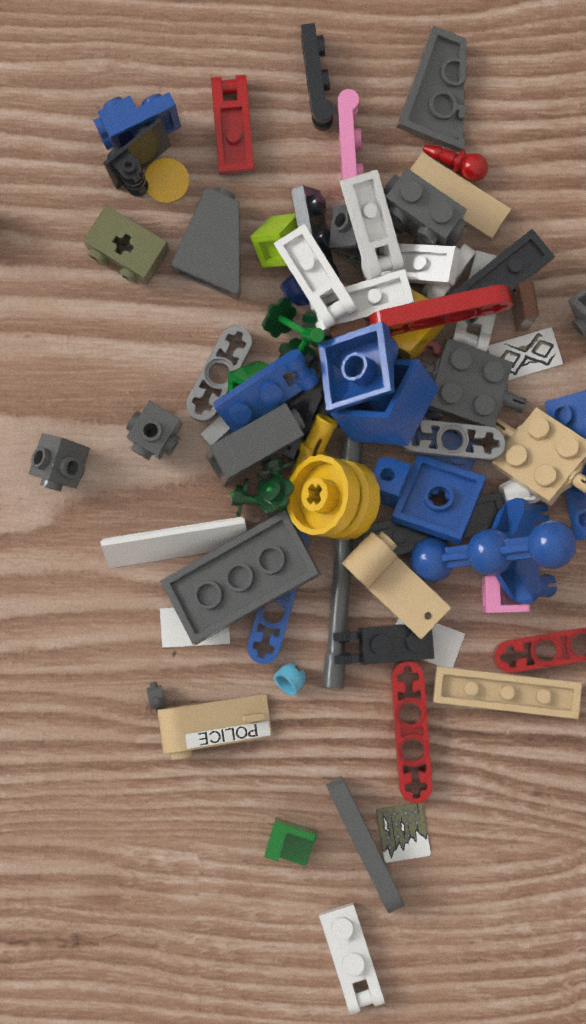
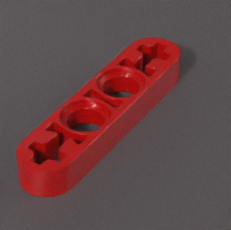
[369,284,513,336]
[493,627,586,673]
[391,661,432,804]

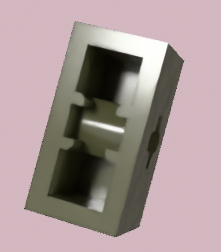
[83,205,170,285]

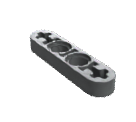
[326,776,405,914]

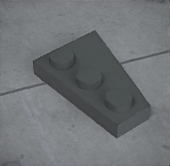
[396,26,466,153]

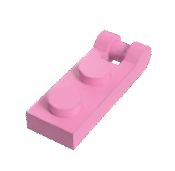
[337,89,364,197]

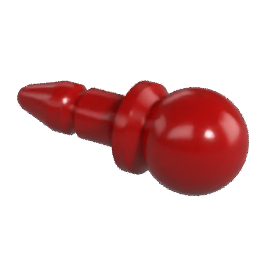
[423,145,488,182]

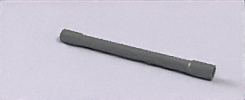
[322,435,363,689]

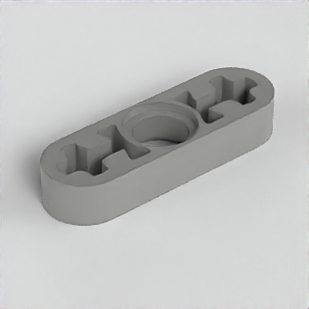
[186,325,252,422]
[401,420,505,461]

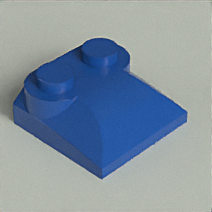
[318,322,398,413]

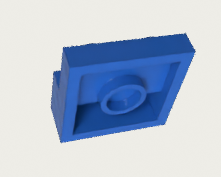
[93,92,181,150]

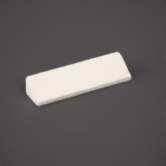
[100,517,247,568]

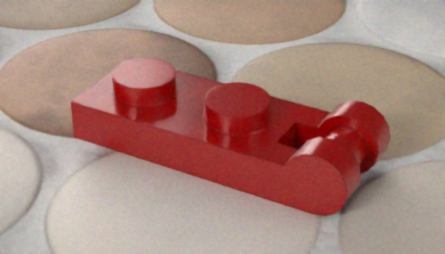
[211,75,254,175]

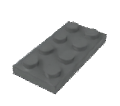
[161,510,321,645]

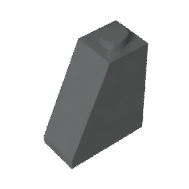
[171,187,241,300]
[206,403,305,487]

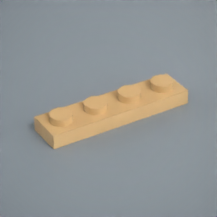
[432,666,582,719]

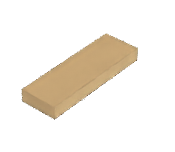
[410,152,511,241]

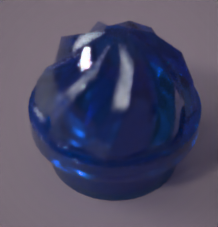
[279,274,310,306]

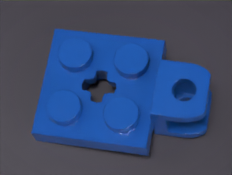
[373,454,486,545]

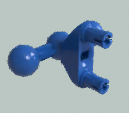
[409,498,577,604]

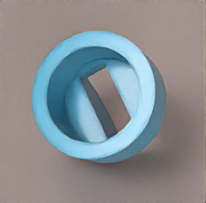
[274,663,306,695]

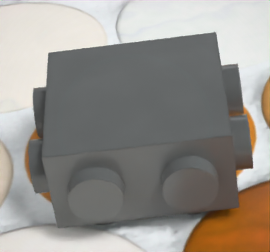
[383,168,467,246]

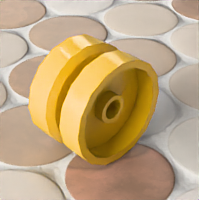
[287,454,380,540]

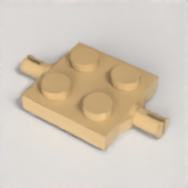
[492,407,586,506]

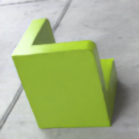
[250,213,298,268]

